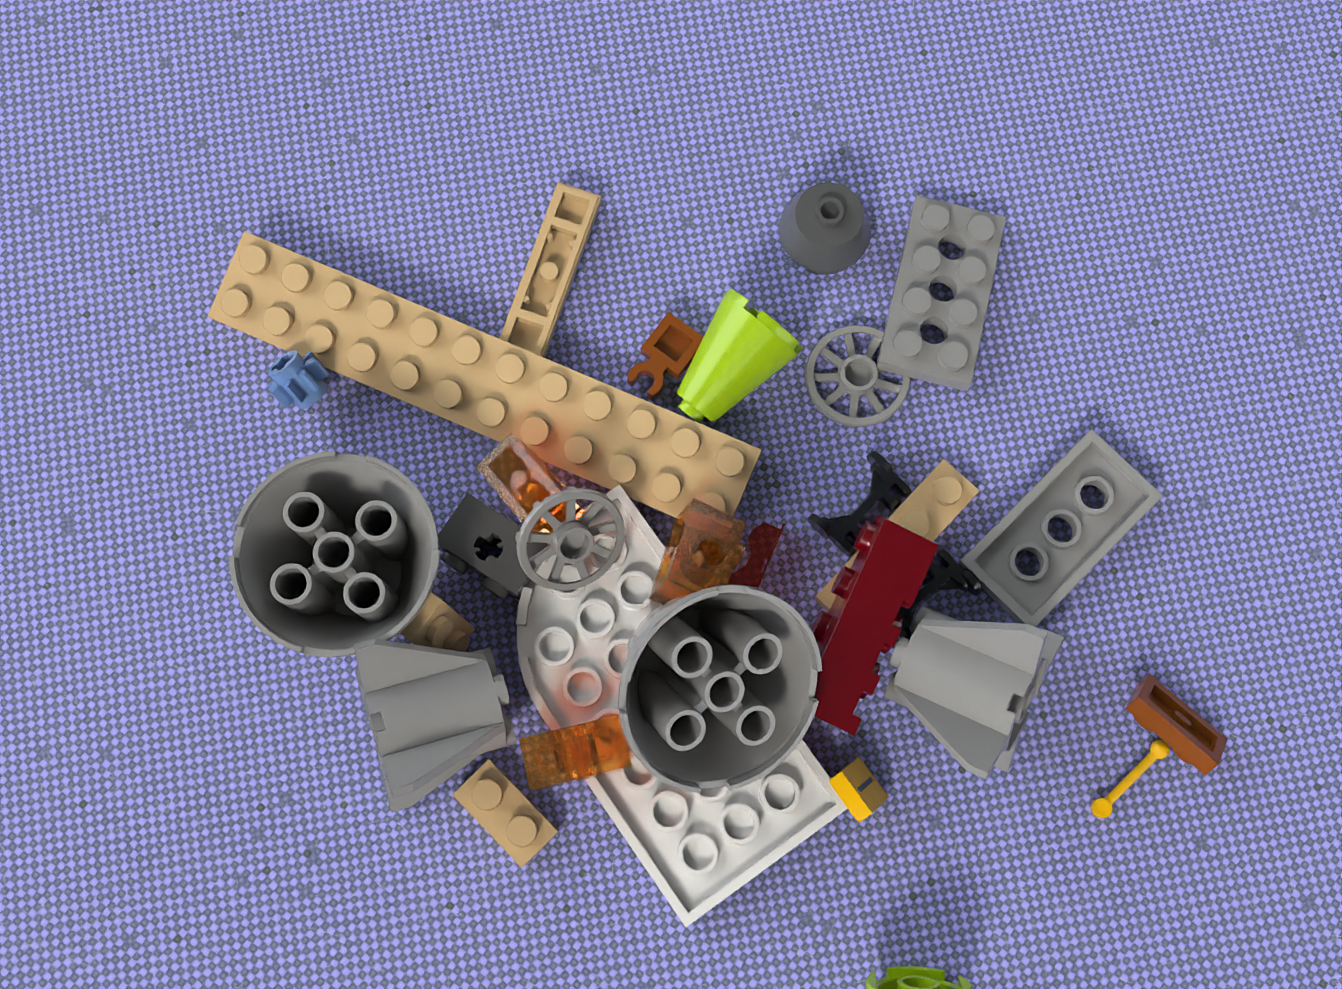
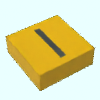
[829,757,889,822]

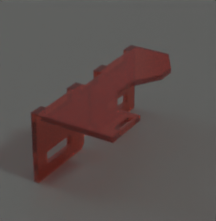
[716,522,785,588]

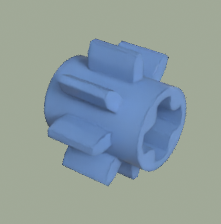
[267,350,329,409]

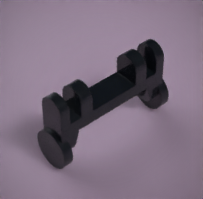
[807,451,912,557]
[896,549,983,643]

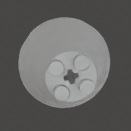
[229,451,440,658]
[618,585,822,793]

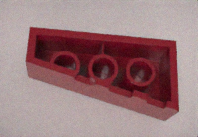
[811,515,939,736]

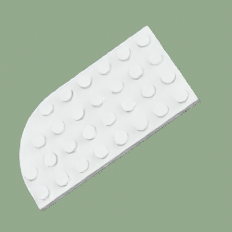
[516,484,848,927]

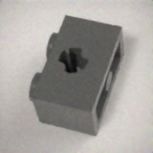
[438,493,549,601]

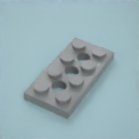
[876,195,1006,391]
[958,429,1163,627]

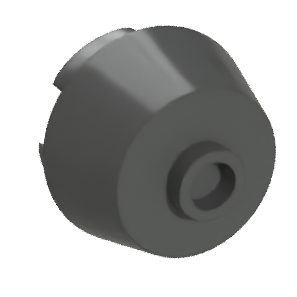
[779,182,871,275]

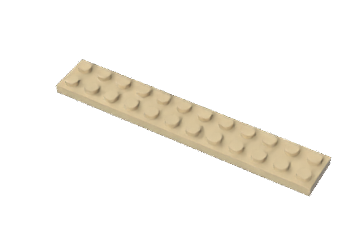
[207,231,762,539]

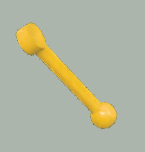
[1090,739,1170,818]

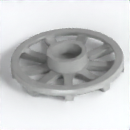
[805,325,911,428]
[515,486,625,591]

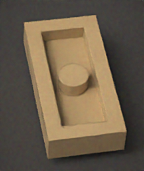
[400,592,475,652]
[452,759,559,868]

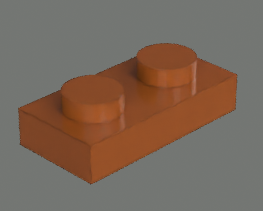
[1125,674,1228,775]

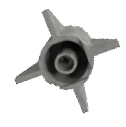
[884,606,1064,779]
[353,639,516,813]

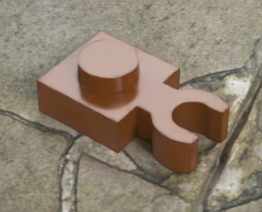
[627,312,704,401]

